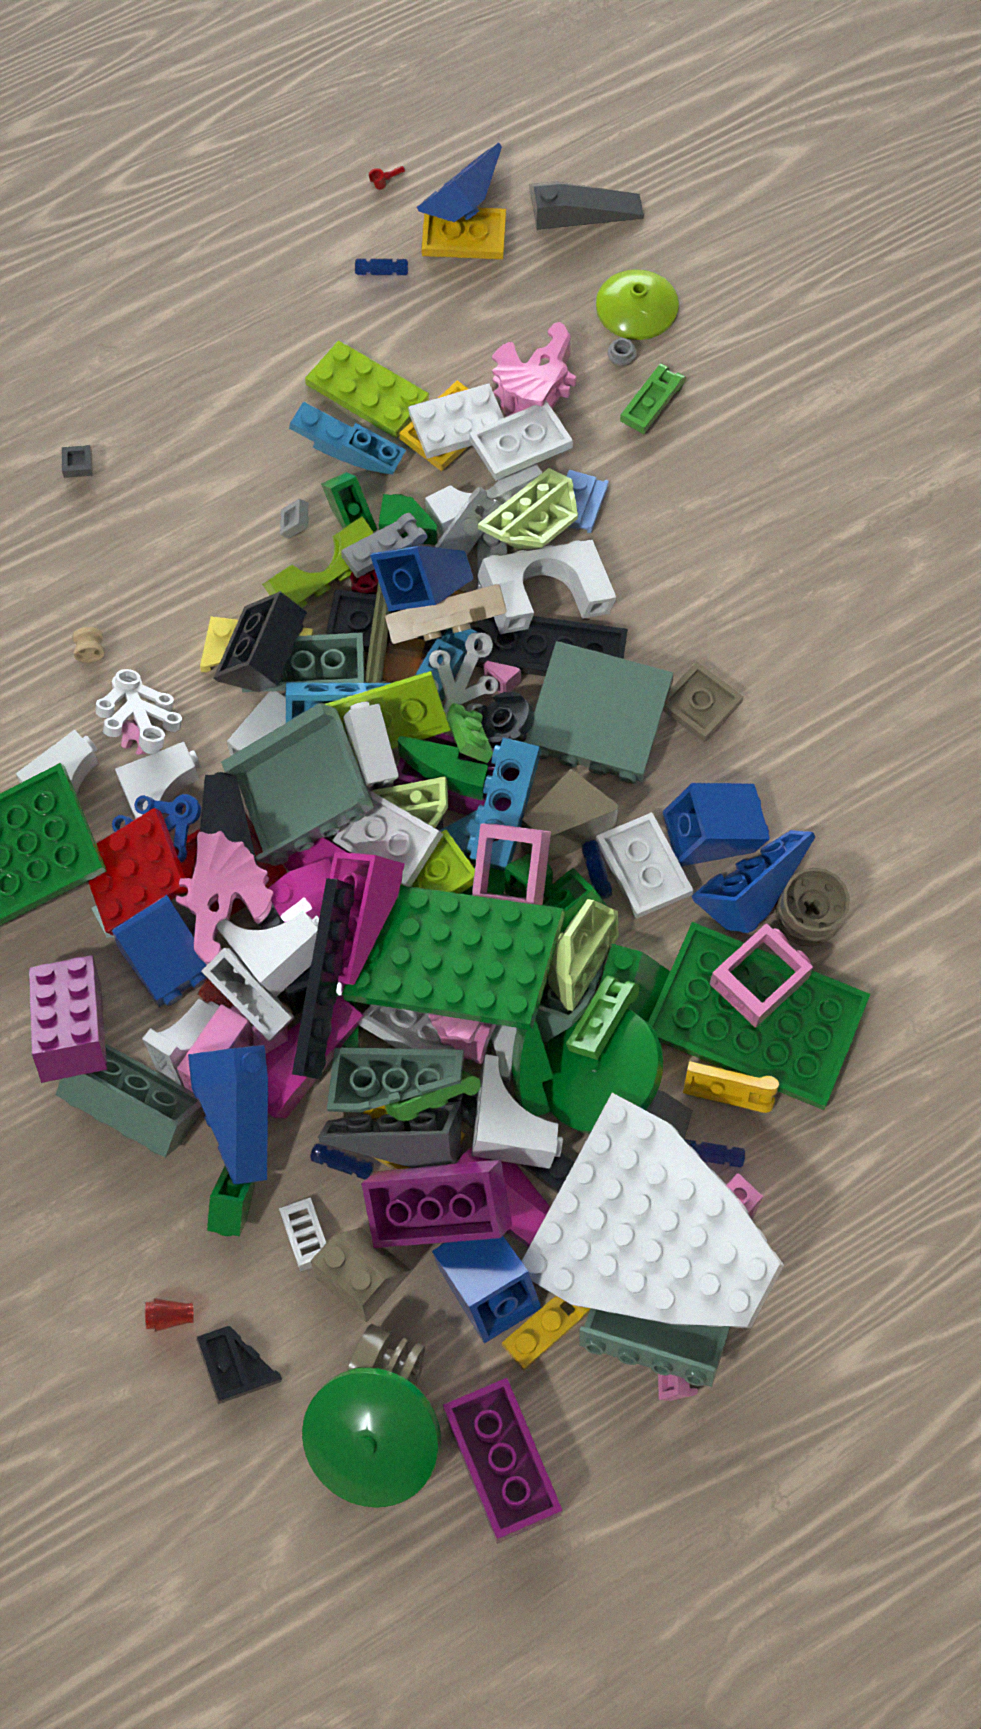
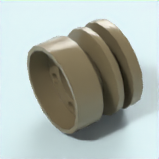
[775,868,850,947]
[347,1323,425,1386]

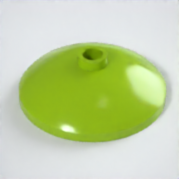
[596,269,679,340]

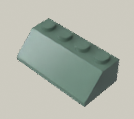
[242,633,365,693]
[55,1043,203,1158]

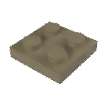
[663,662,744,742]

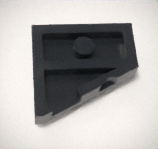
[196,1326,282,1404]

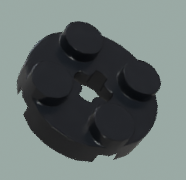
[478,692,534,749]

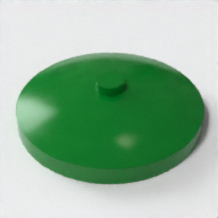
[542,1009,663,1134]
[302,1367,441,1508]

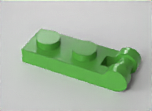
[620,363,686,434]
[447,703,493,763]
[566,976,639,1060]
[385,1070,481,1121]

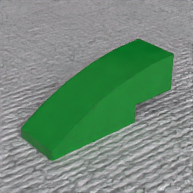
[398,736,488,801]
[512,1019,554,1117]

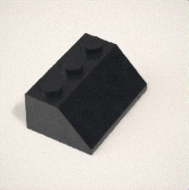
[213,591,307,692]

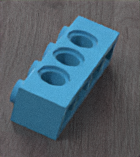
[286,682,390,723]
[467,737,541,871]

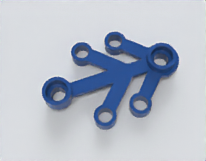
[112,794,201,863]

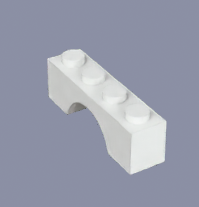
[425,464,542,537]

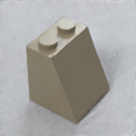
[521,768,619,863]
[311,1228,411,1323]

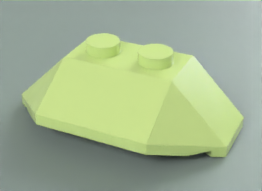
[478,468,578,550]
[339,777,448,830]
[548,899,619,1011]

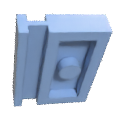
[567,470,609,533]

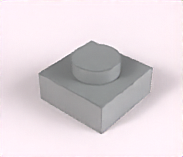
[280,499,309,539]

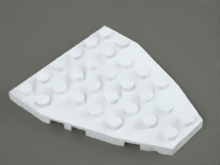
[522,1093,784,1328]

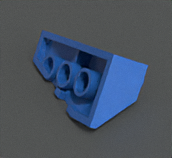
[416,143,502,222]
[691,830,815,933]
[188,1045,268,1184]

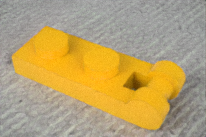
[683,1061,779,1113]
[502,1296,591,1371]

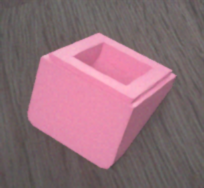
[484,661,521,693]

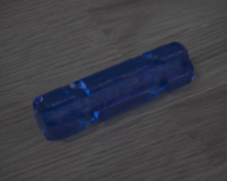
[355,258,409,276]
[582,840,613,900]
[684,1139,745,1167]
[310,1143,374,1180]

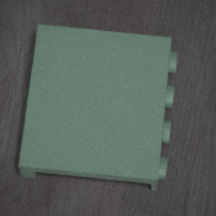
[525,641,674,784]
[221,703,374,866]
[579,1308,731,1387]

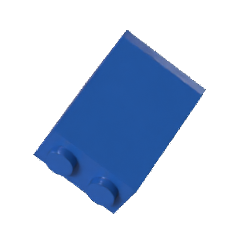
[370,546,474,611]
[662,783,770,867]
[112,895,209,1007]
[432,1236,542,1344]

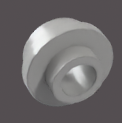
[608,338,636,366]

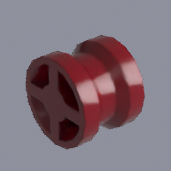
[350,569,378,595]

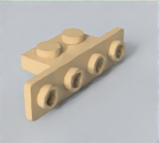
[385,584,507,644]

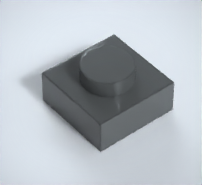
[62,445,93,478]

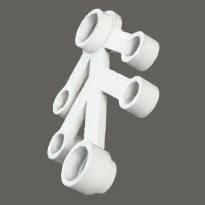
[429,633,498,737]
[95,669,182,754]

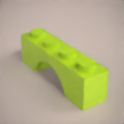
[262,516,373,608]

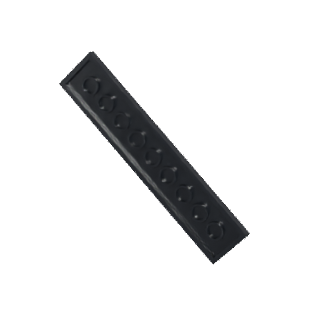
[326,589,628,676]

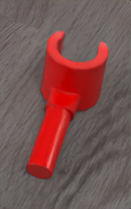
[368,166,405,190]

